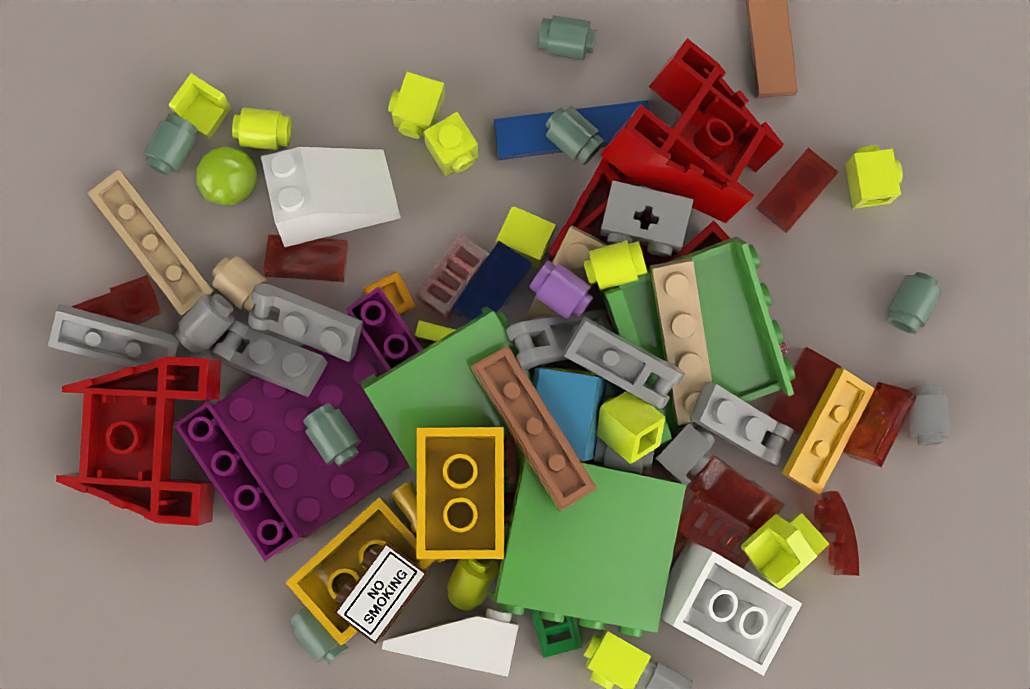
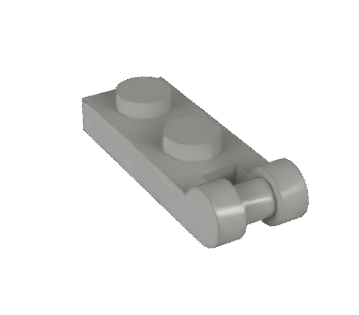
[248,283,363,362]
[506,309,613,370]
[563,316,685,409]
[211,320,328,397]
[690,382,794,467]

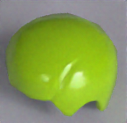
[196,147,257,207]

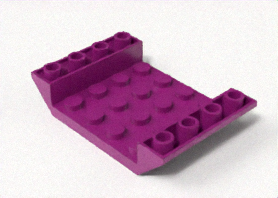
[173,287,423,562]

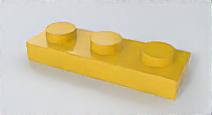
[781,368,875,495]

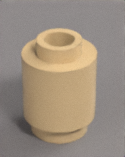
[212,256,268,312]

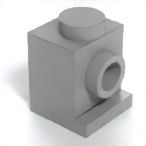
[652,423,716,486]

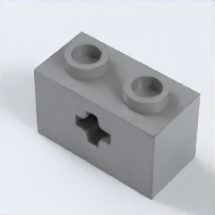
[600,181,694,257]

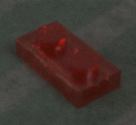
[756,147,838,233]
[263,234,349,282]
[767,347,842,437]
[843,382,917,468]

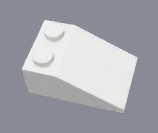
[261,147,401,247]
[660,539,802,676]
[382,608,519,677]

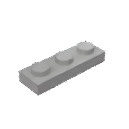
[48,304,179,367]

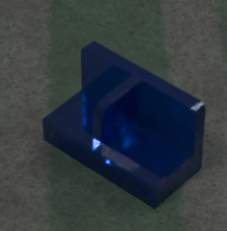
[452,241,532,321]

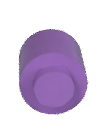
[529,261,593,319]

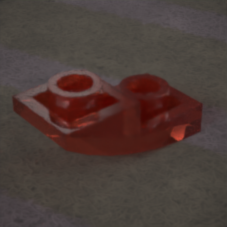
[72,275,162,325]
[690,455,785,533]
[814,491,859,576]

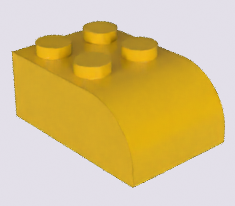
[285,497,437,646]

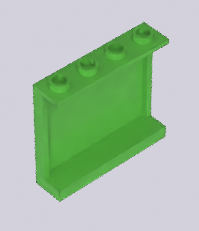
[601,236,795,443]
[359,306,533,493]
[489,450,686,637]

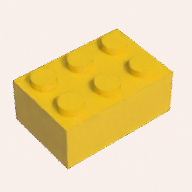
[416,427,504,559]

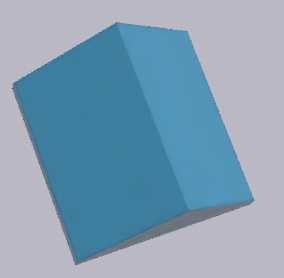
[533,367,608,461]

